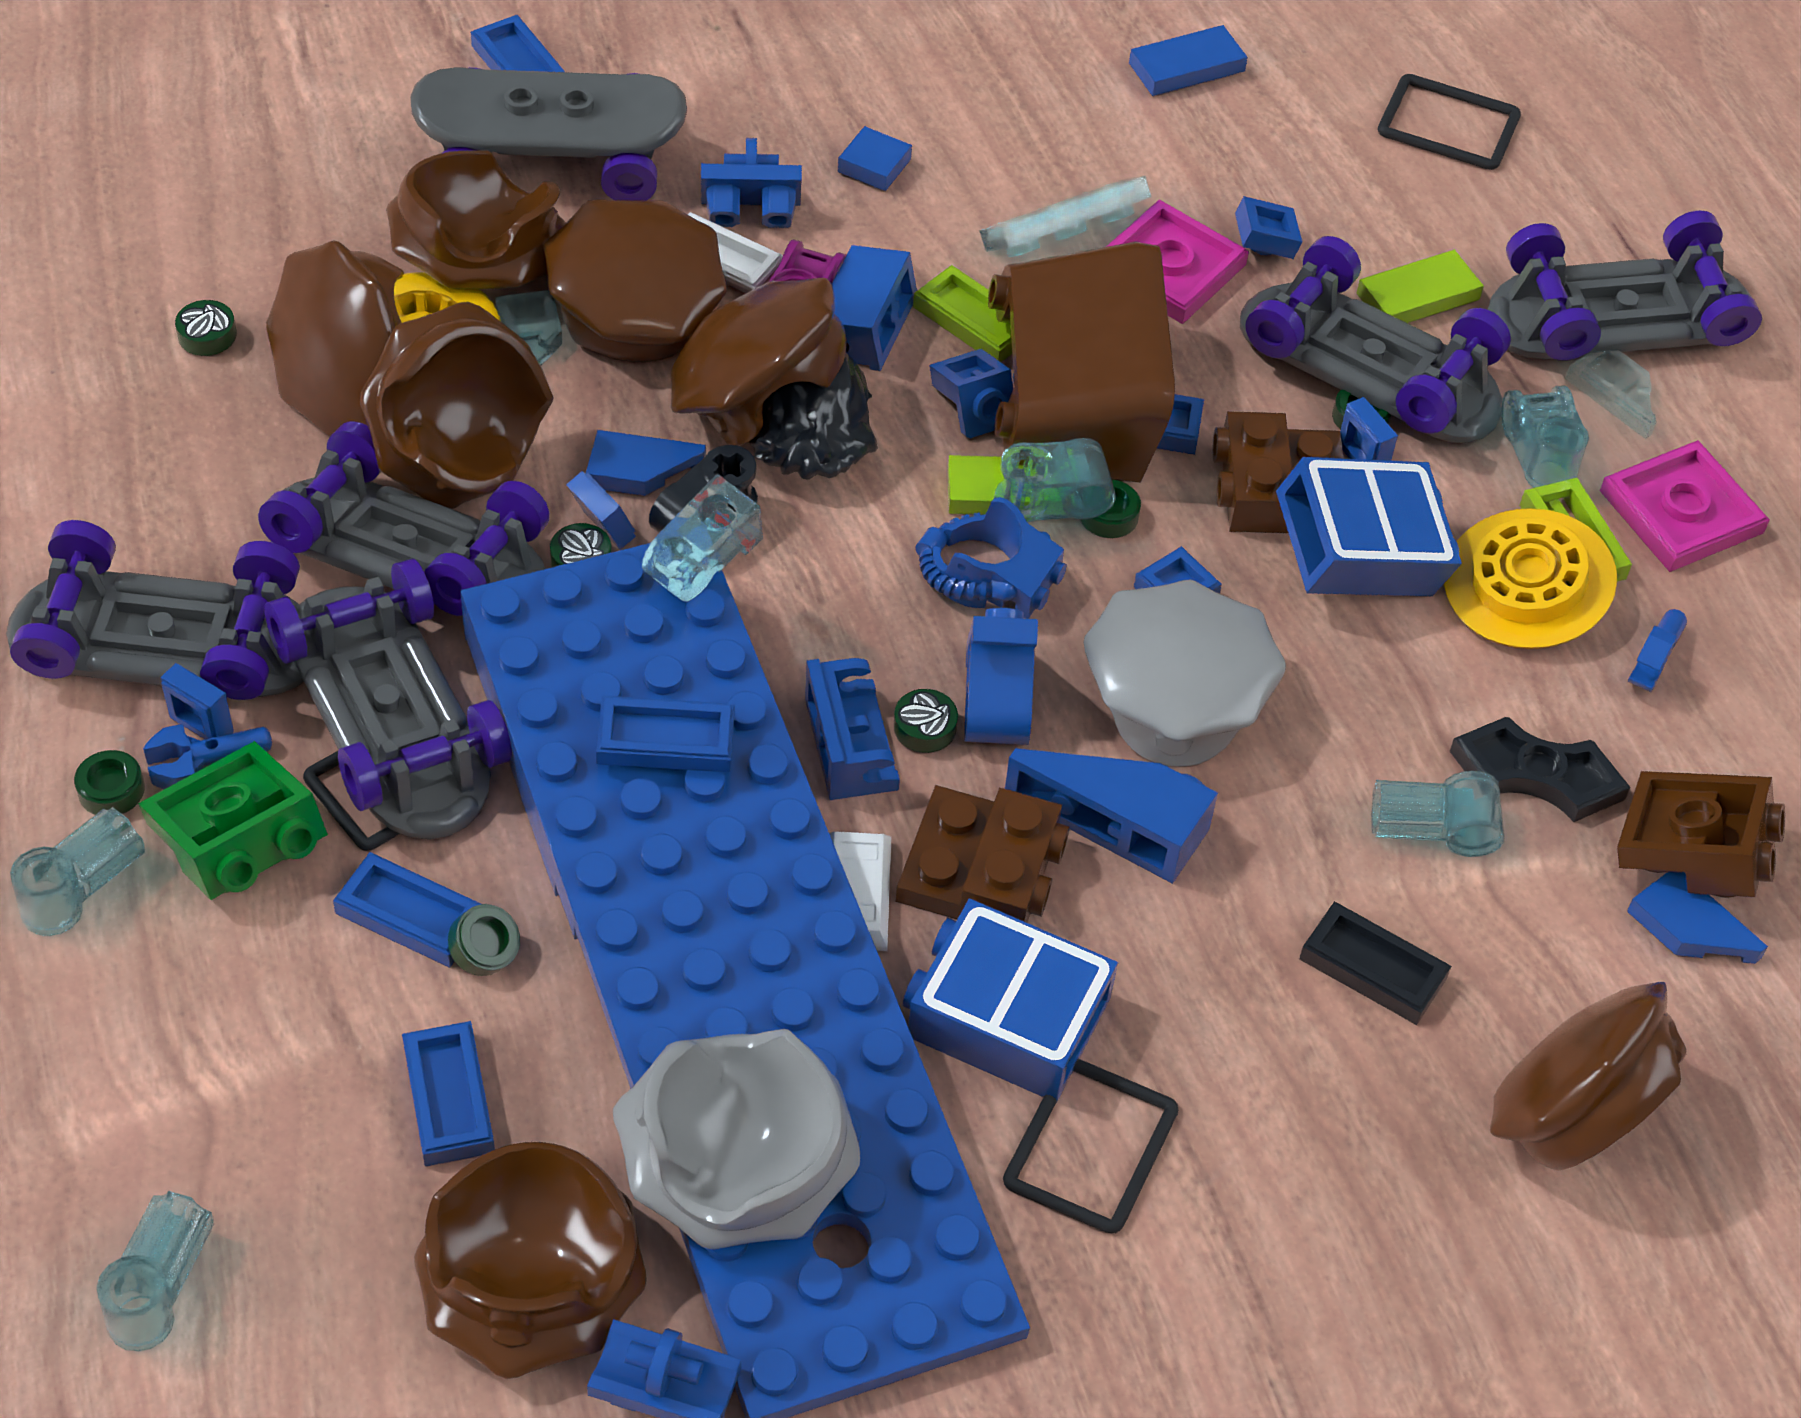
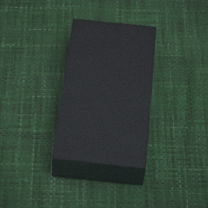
[1299,901,1452,1025]

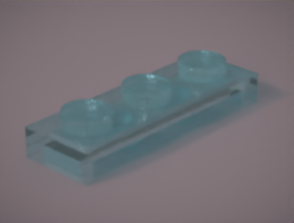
[979,176,1152,257]

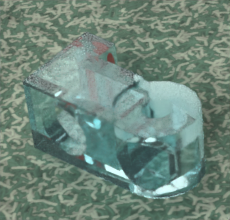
[642,474,763,601]

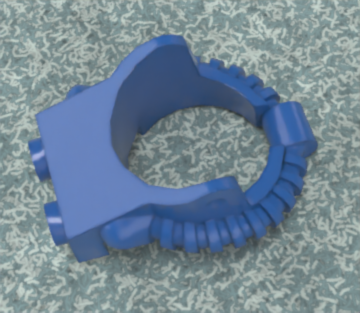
[915,497,1067,619]

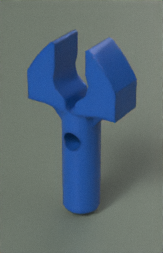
[1628,609,1687,692]
[143,723,272,790]

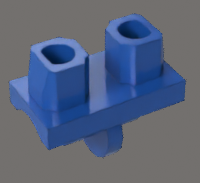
[701,138,802,228]
[587,1320,741,1418]

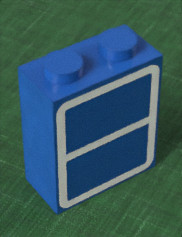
[1276,457,1462,596]
[903,898,1118,1103]

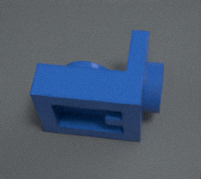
[929,349,1014,438]

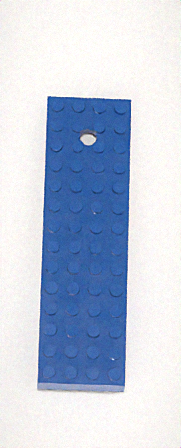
[461,529,1030,1418]

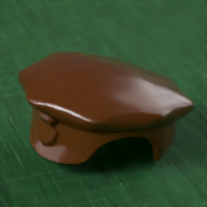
[386,150,566,289]
[543,200,727,362]
[266,240,404,437]
[670,278,847,445]
[360,301,554,509]
[1490,982,1687,1170]
[414,1142,647,1379]

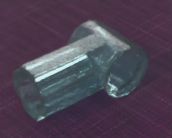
[1371,771,1505,857]
[10,807,145,936]
[96,1191,214,1351]

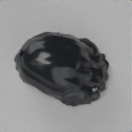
[749,353,878,480]

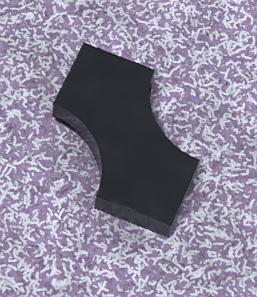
[1450,717,1631,822]

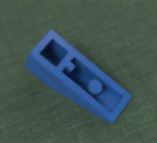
[1005,748,1218,884]

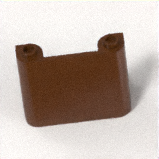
[988,242,1175,483]

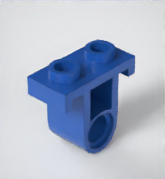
[964,608,1038,745]

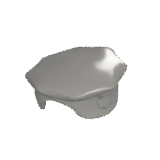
[1083,580,1286,767]
[613,1029,860,1250]

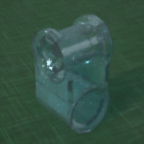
[1501,385,1589,488]
[994,438,1116,523]

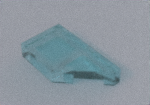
[495,290,562,366]
[1565,349,1656,439]

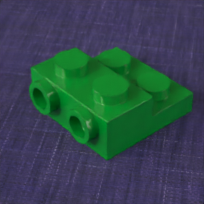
[138,741,328,900]

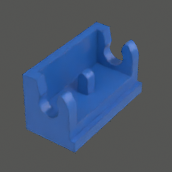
[831,245,917,371]
[805,658,900,800]

